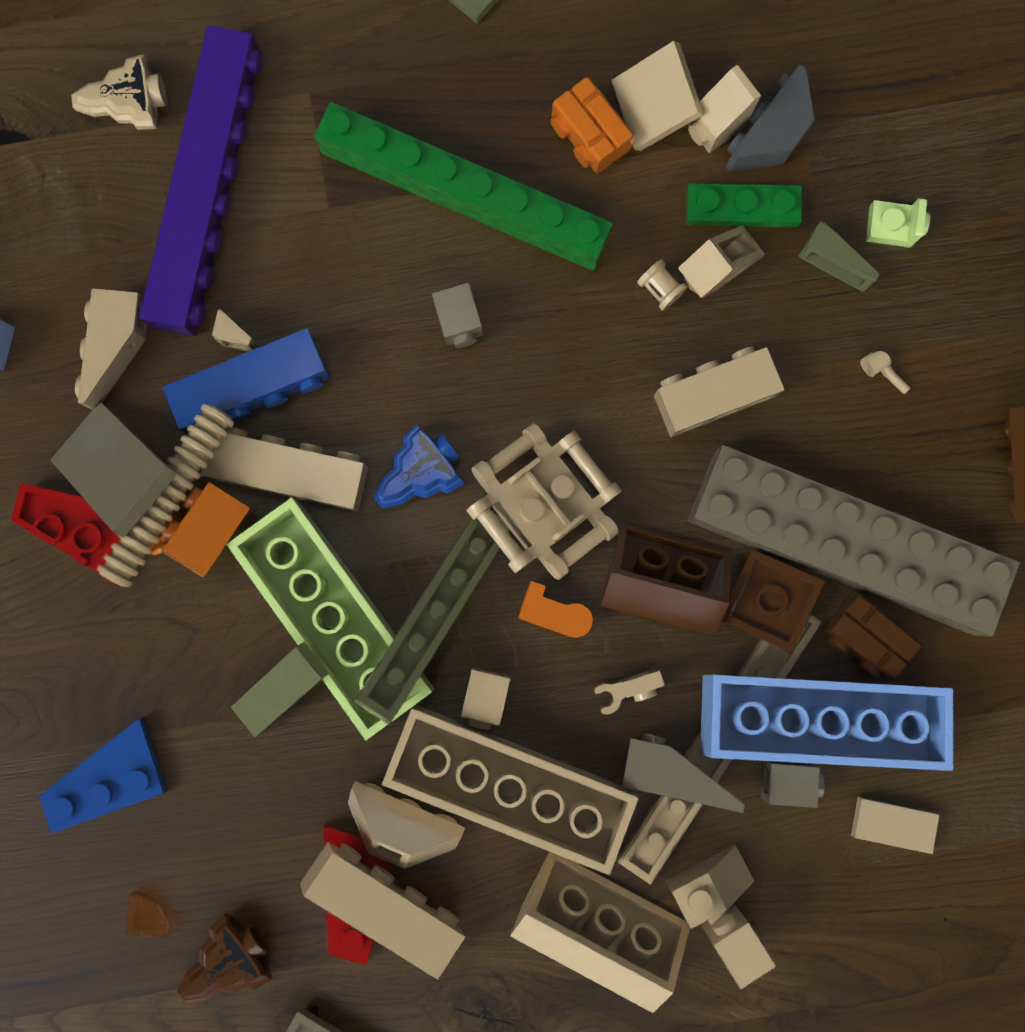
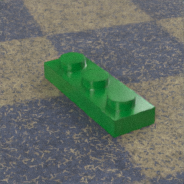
[686,183,802,228]

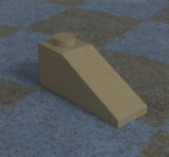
[622,733,746,813]

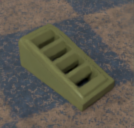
[798,220,880,292]

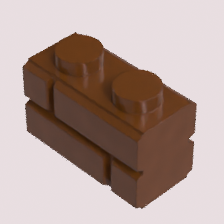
[822,593,922,681]

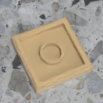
[611,41,704,151]

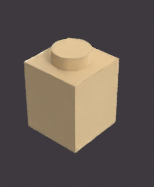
[461,668,511,730]

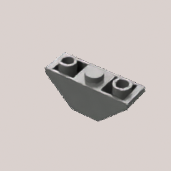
[725,64,815,172]

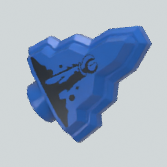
[373,424,465,509]

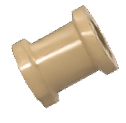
[637,259,688,311]

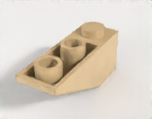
[75,288,147,410]

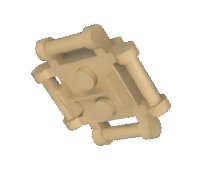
[466,423,622,580]

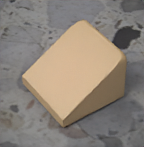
[212,309,259,352]

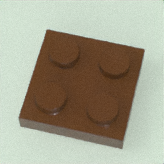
[721,550,826,655]

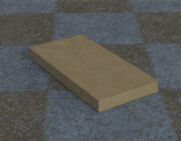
[50,402,177,538]

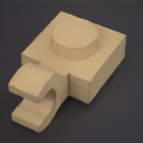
[593,668,665,714]

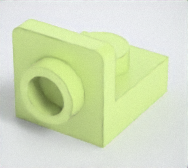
[866,198,931,247]

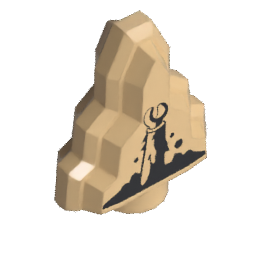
[71,54,168,130]

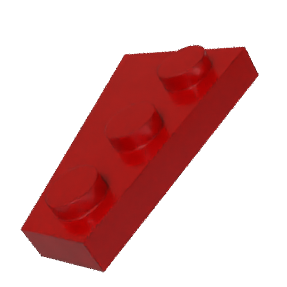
[11,483,121,585]
[323,824,395,965]

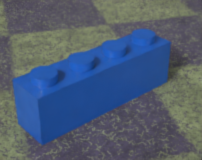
[162,328,331,434]

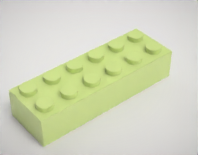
[226,497,435,740]

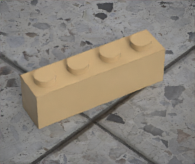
[200,427,369,512]
[300,842,465,980]

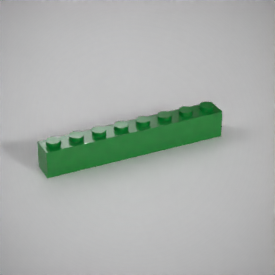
[314,102,613,271]

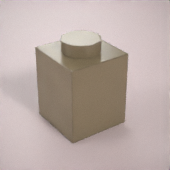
[431,283,483,348]
[761,761,825,808]

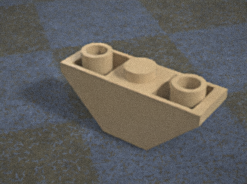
[348,781,465,869]

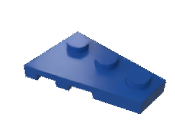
[39,717,168,834]

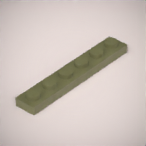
[354,511,511,724]

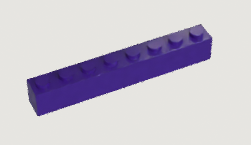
[139,25,263,336]

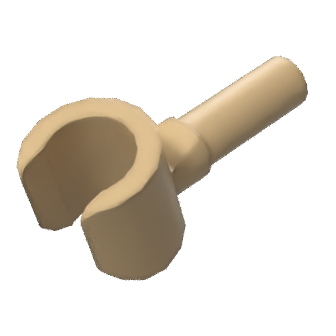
[860,351,910,394]

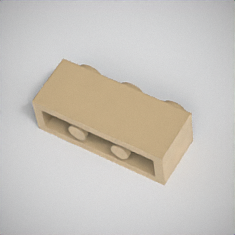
[654,346,784,438]

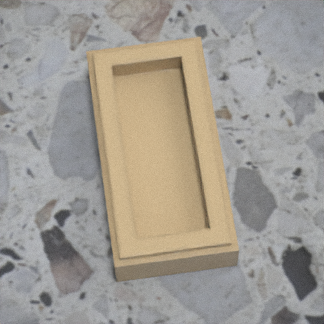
[851,797,939,854]

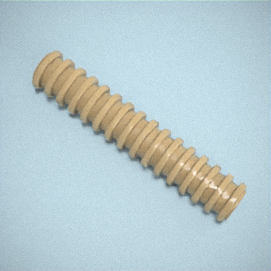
[97,404,234,588]

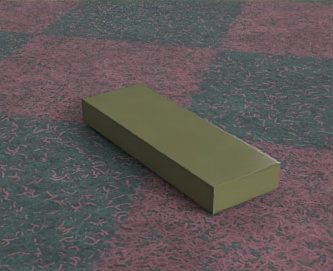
[231,642,329,737]

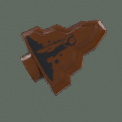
[176,913,273,1004]

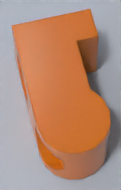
[517,581,593,638]

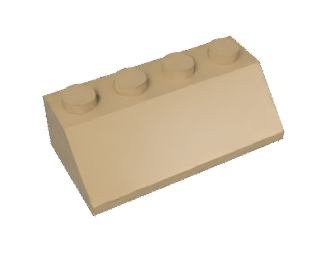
[510,852,690,1013]

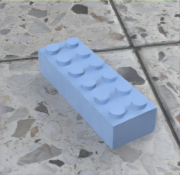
[700,675,953,771]

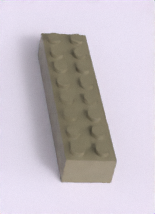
[687,445,1020,637]

